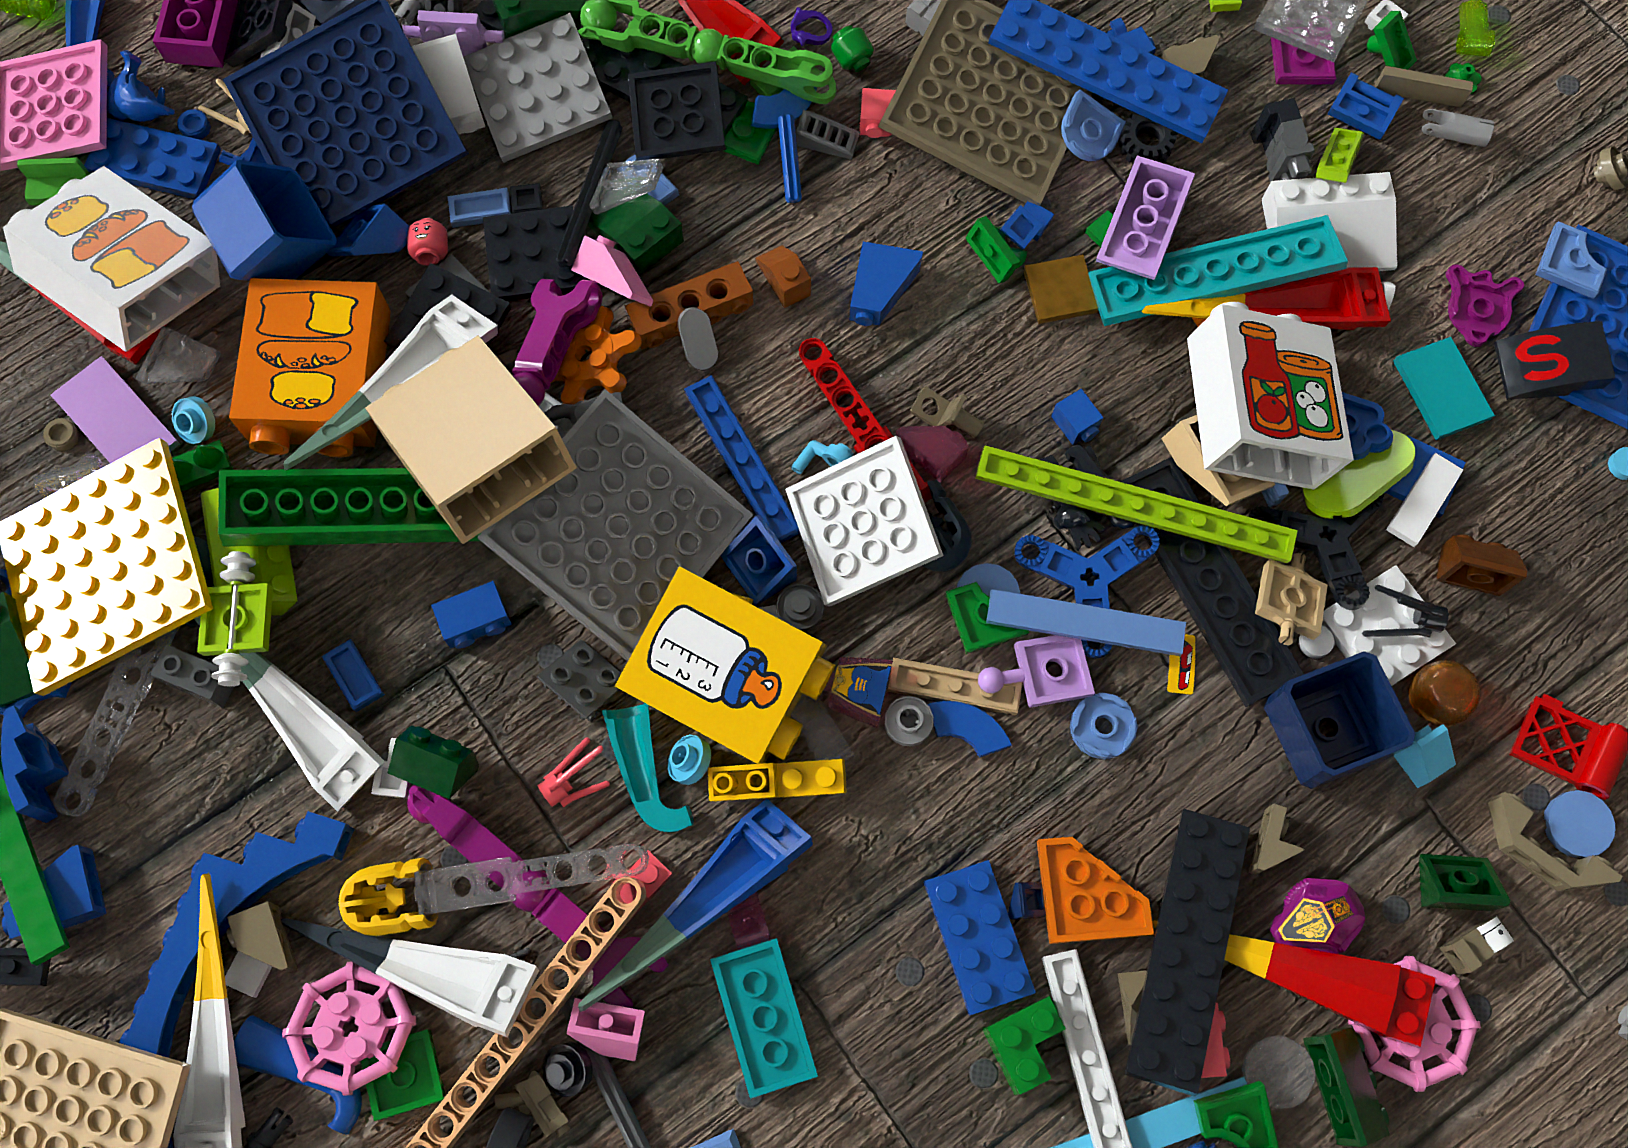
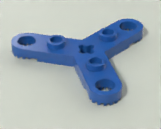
[1014,525,1159,659]

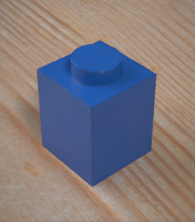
[1051,389,1103,445]

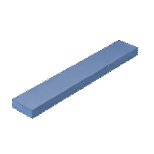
[986,589,1186,656]

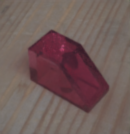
[896,426,969,483]

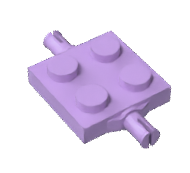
[402,10,504,56]

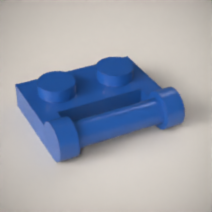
[1328,72,1404,140]

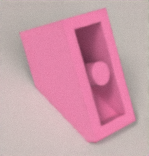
[567,998,645,1061]

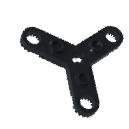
[1248,494,1384,610]

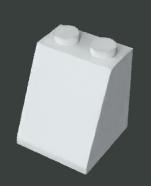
[412,34,485,134]

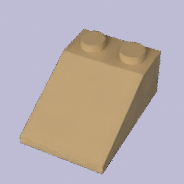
[1161,415,1276,506]

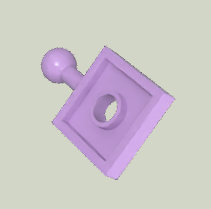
[978,635,1095,708]

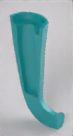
[602,703,694,832]

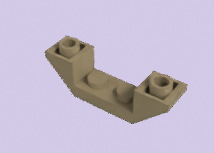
[1488,792,1623,892]

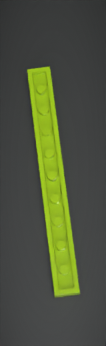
[975,445,1298,563]

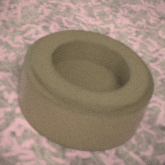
[43,418,80,451]

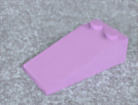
[1096,156,1195,280]

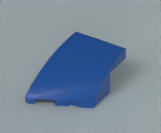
[1,705,70,823]

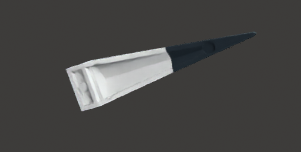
[281,918,539,1037]

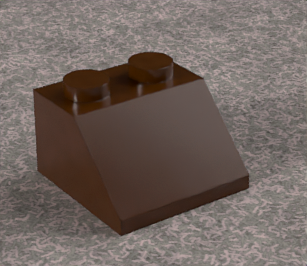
[1436,535,1527,596]

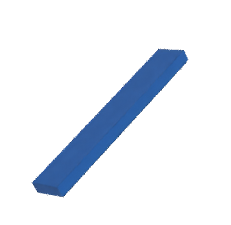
[684,375,800,543]

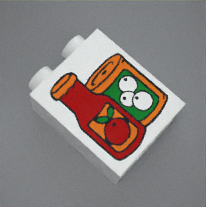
[1187,302,1354,490]

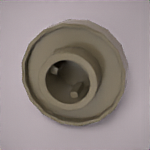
[1593,146,1628,191]

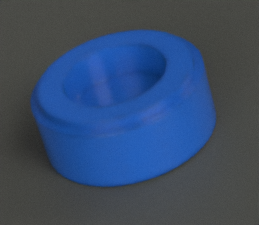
[177,109,211,140]

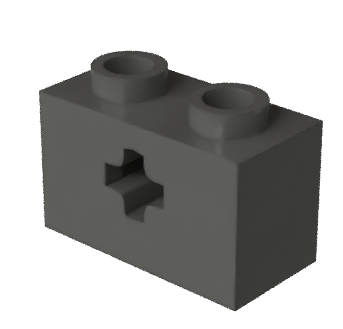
[150,645,235,708]

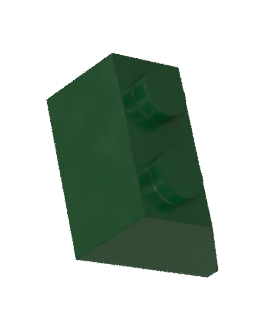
[387,725,479,799]

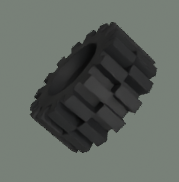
[1119,113,1177,163]

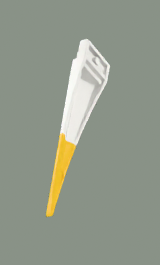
[173,873,246,1148]

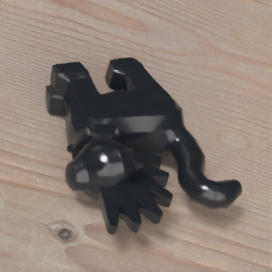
[1040,445,1136,551]

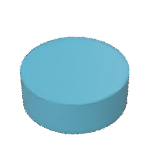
[1608,447,1628,480]

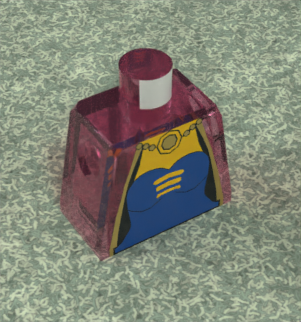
[824,657,893,728]

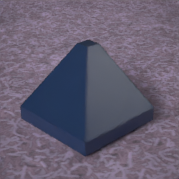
[1008,882,1046,920]

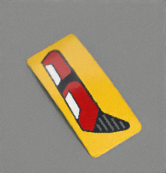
[1167,634,1195,695]

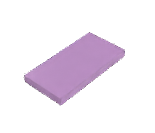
[50,356,180,464]

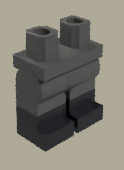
[1250,98,1315,182]

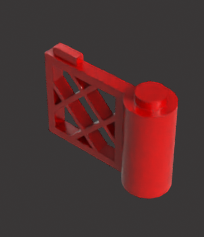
[1509,694,1628,800]

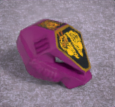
[1270,878,1365,954]

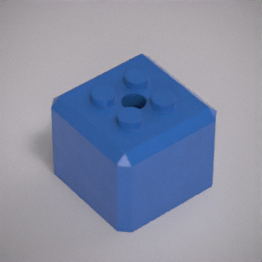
[192,160,337,281]

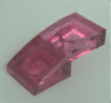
[727,892,771,950]

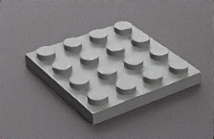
[463,13,613,163]

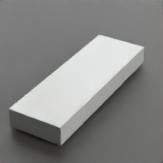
[1386,453,1463,547]

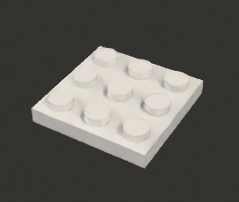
[1322,565,1456,686]

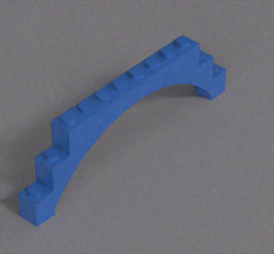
[119,811,354,1148]

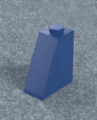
[849,241,923,326]
[2,845,107,942]

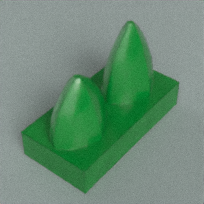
[965,216,1027,284]
[172,439,233,492]

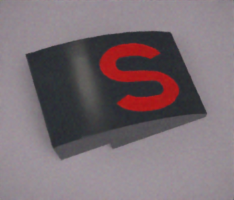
[1494,321,1616,400]

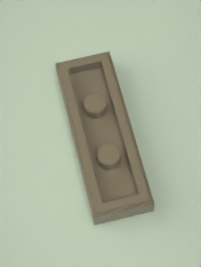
[1375,66,1473,108]

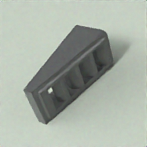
[796,110,860,160]

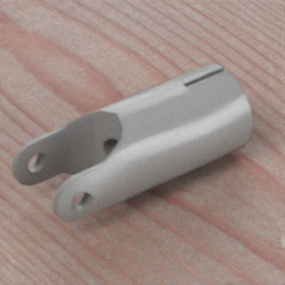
[1422,109,1494,147]

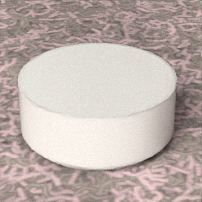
[1299,625,1334,659]

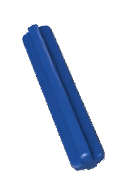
[778,114,802,203]

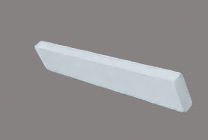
[1042,949,1133,1148]

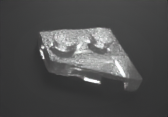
[589,159,664,214]
[135,326,222,384]

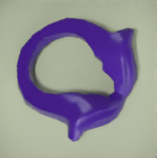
[790,7,833,46]

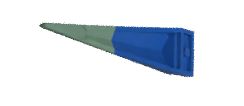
[578,798,813,1012]

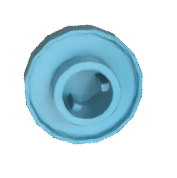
[172,396,215,444]
[667,734,711,785]

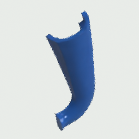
[65,0,115,87]
[234,1015,362,1135]

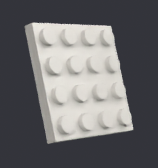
[785,436,943,607]

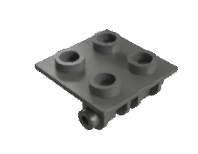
[537,640,621,722]

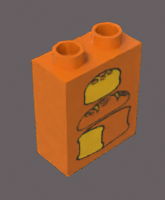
[229,278,391,457]

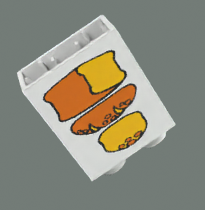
[3,166,220,352]

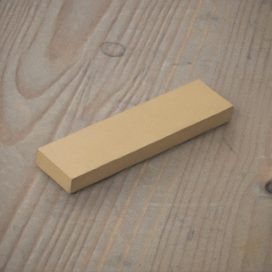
[887,658,1023,715]

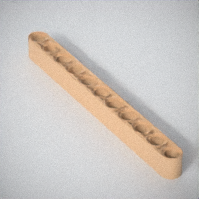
[405,877,646,1148]

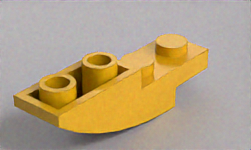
[708,759,847,802]

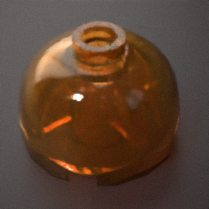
[1408,660,1481,727]

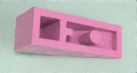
[571,235,653,307]

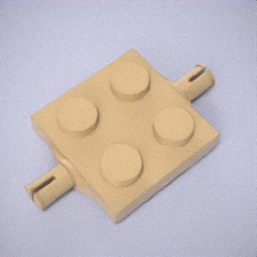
[1255,553,1328,645]

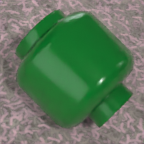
[831,25,874,72]

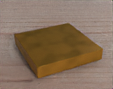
[1023,255,1098,324]

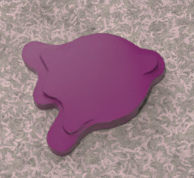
[1445,264,1524,347]

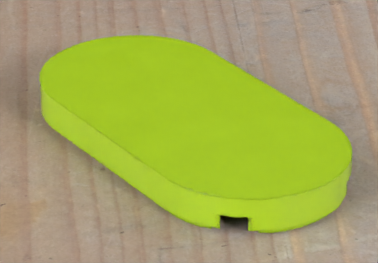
[1303,430,1415,519]

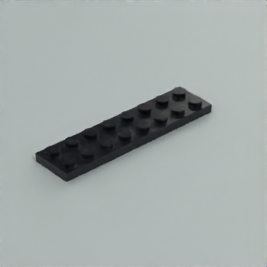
[1120,457,1304,707]
[1124,809,1250,1096]

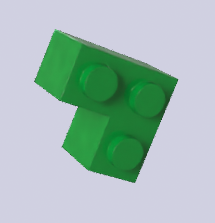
[982,996,1066,1095]

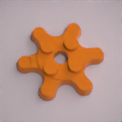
[550,306,642,404]

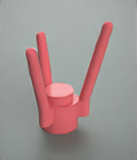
[537,737,610,807]

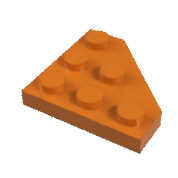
[1037,837,1154,944]

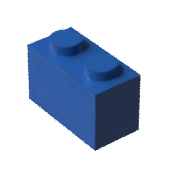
[431,581,512,649]

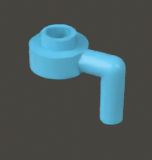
[791,440,854,475]

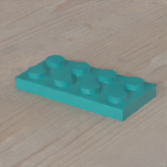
[710,938,818,1099]

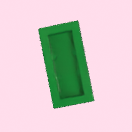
[1367,11,1417,70]

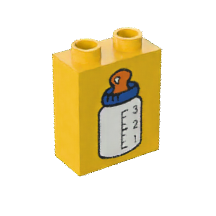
[615,566,835,764]

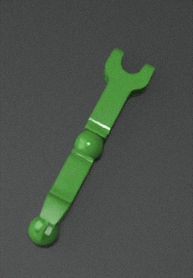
[577,0,837,104]

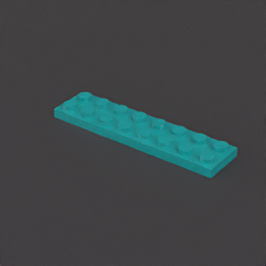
[1088,215,1348,326]

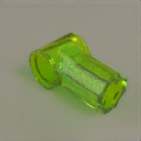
[1456,0,1495,57]

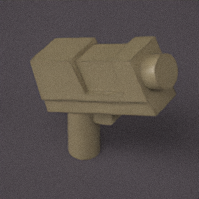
[495,1071,571,1138]

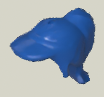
[107,50,175,122]

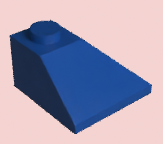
[327,204,410,257]

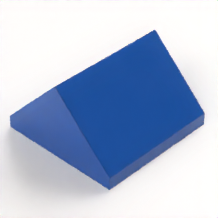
[720,515,797,606]

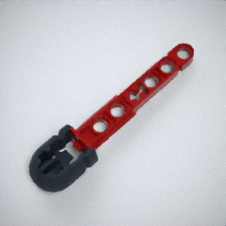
[799,338,972,572]

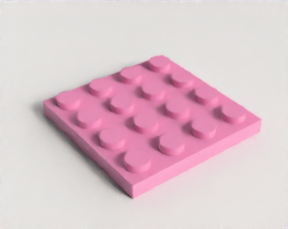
[0,39,108,171]

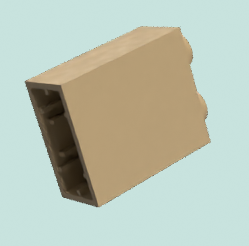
[365,335,576,544]

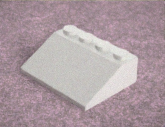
[1262,172,1397,271]

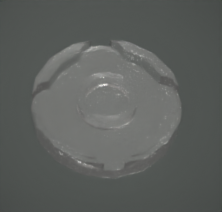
[1242,1036,1316,1109]

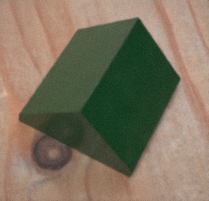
[1419,854,1511,911]

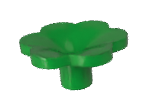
[1444,63,1482,94]

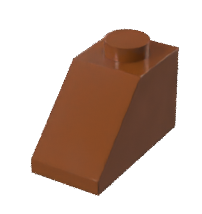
[755,245,811,308]

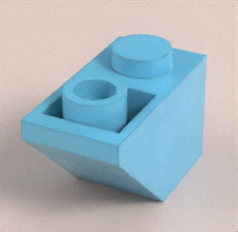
[1394,724,1456,788]

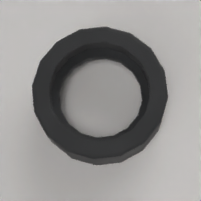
[486,1107,534,1148]

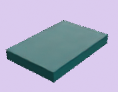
[1393,337,1495,440]

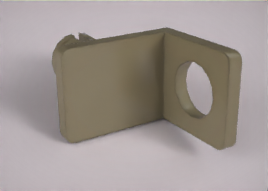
[910,386,984,439]

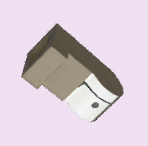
[1439,915,1514,975]

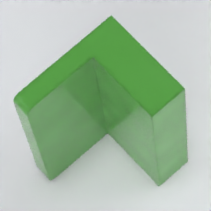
[17,158,90,205]

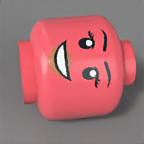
[407,218,448,266]

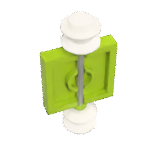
[197,551,273,686]

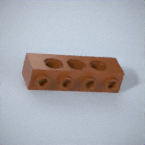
[624,261,754,350]

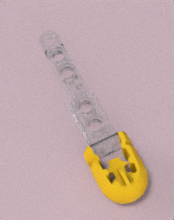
[339,844,649,936]

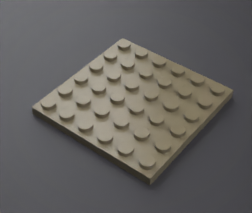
[878,0,1092,206]

